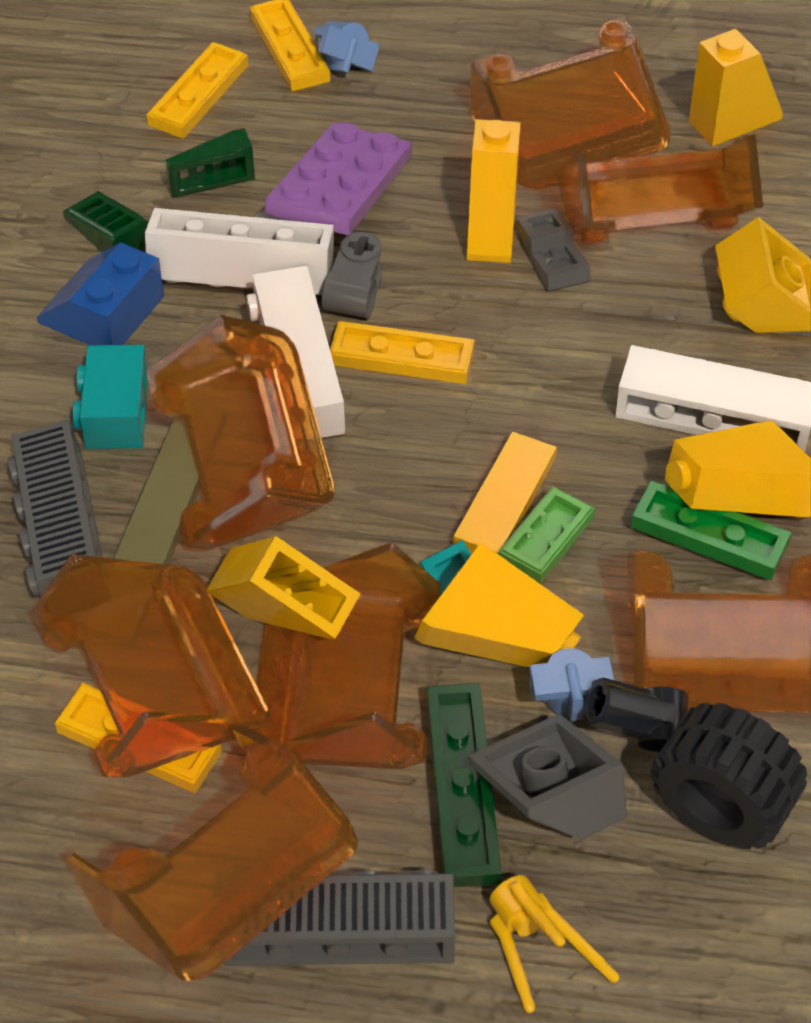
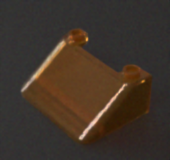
[470,17,671,189]
[248,543,441,769]
[628,550,811,712]
[32,554,269,777]

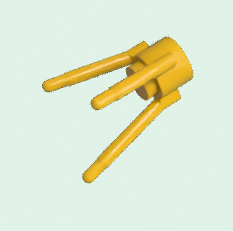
[489,875,619,1013]

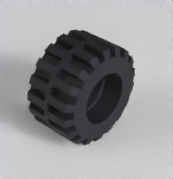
[650,702,807,850]

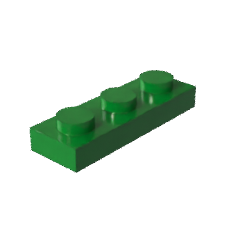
[631,480,792,581]

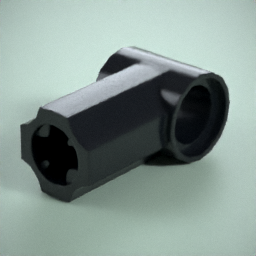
[583,677,689,752]

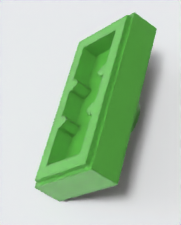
[498,486,595,584]

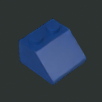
[37,242,164,345]

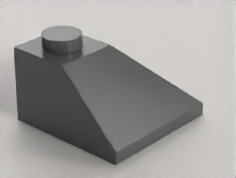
[468,713,627,840]

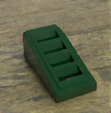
[165,128,255,198]
[63,191,148,252]

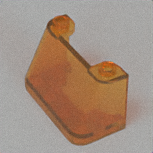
[145,315,335,550]

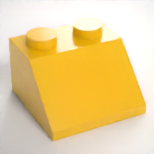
[715,217,811,333]

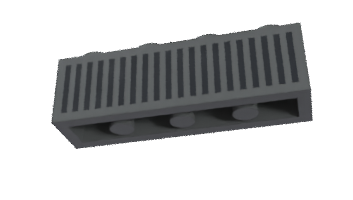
[7,419,110,613]
[220,869,455,966]

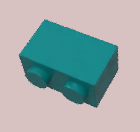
[73,345,149,449]

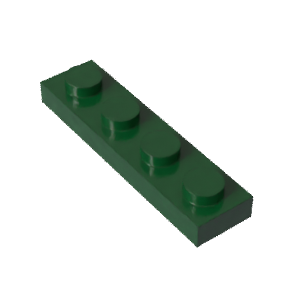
[427,683,502,888]

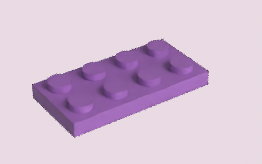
[265,123,412,236]

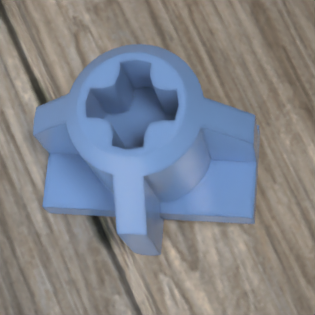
[314,21,380,73]
[529,648,614,721]

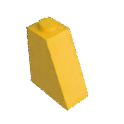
[689,29,783,147]
[467,119,521,263]
[664,420,811,518]
[206,536,360,639]
[414,543,584,668]

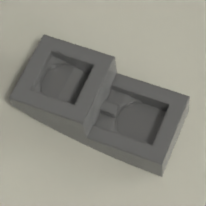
[515,207,590,291]

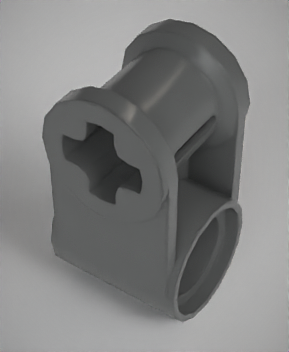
[322,232,382,318]

